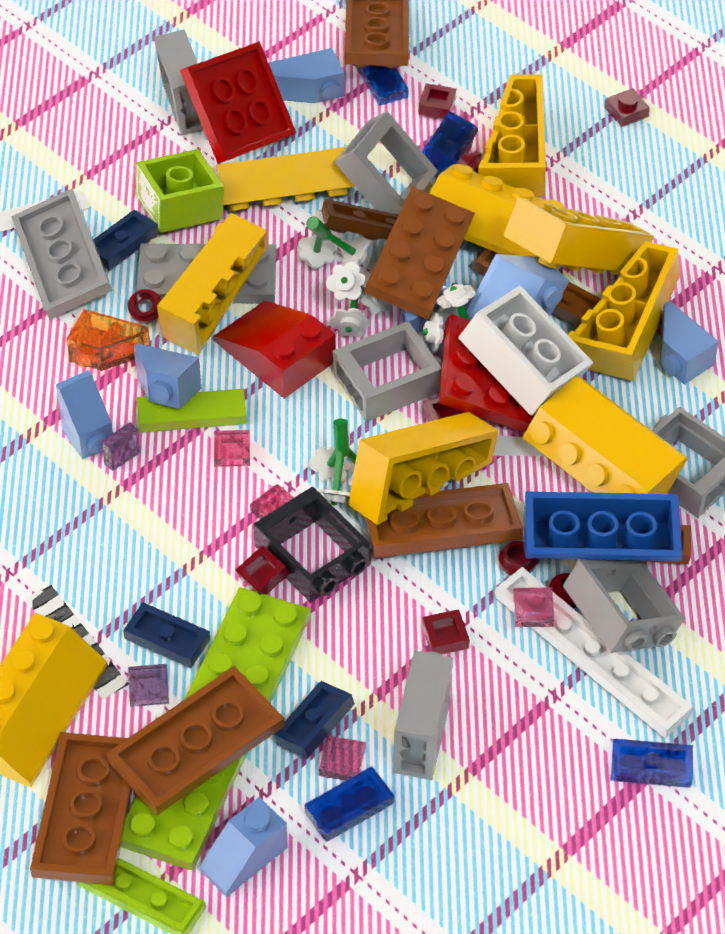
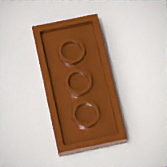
[344,0,409,68]
[364,186,475,320]
[364,483,523,558]
[107,666,284,816]
[30,732,133,885]

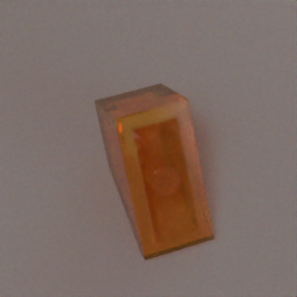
[66,309,151,371]

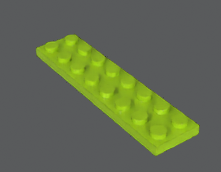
[121,587,311,871]

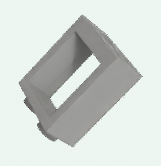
[153,29,203,135]
[334,111,438,215]
[333,321,442,422]
[652,406,725,518]
[563,559,685,653]
[393,650,453,780]

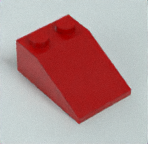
[213,300,336,399]

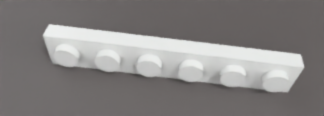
[495,567,693,738]

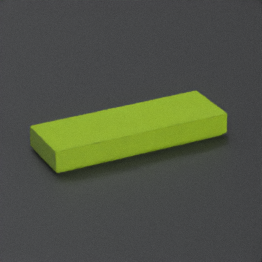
[136,388,247,433]
[78,858,206,934]

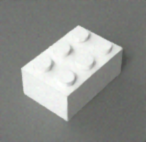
[458,285,594,416]

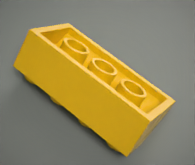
[212,147,355,211]
[430,164,570,257]
[523,376,688,494]
[0,613,107,788]

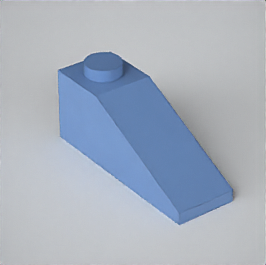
[268,48,345,103]

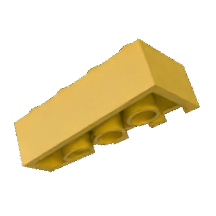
[478,74,546,196]
[503,197,654,275]
[157,213,268,356]
[568,241,680,381]

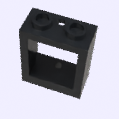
[253,486,369,603]

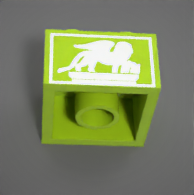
[136,149,224,233]

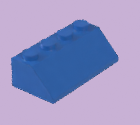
[523,491,682,561]

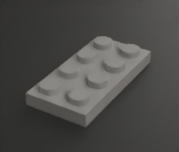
[11,188,113,319]
[136,243,277,304]

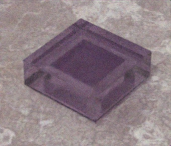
[101,422,141,471]
[128,664,170,707]

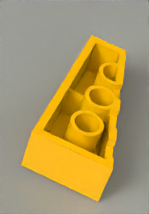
[348,412,498,525]

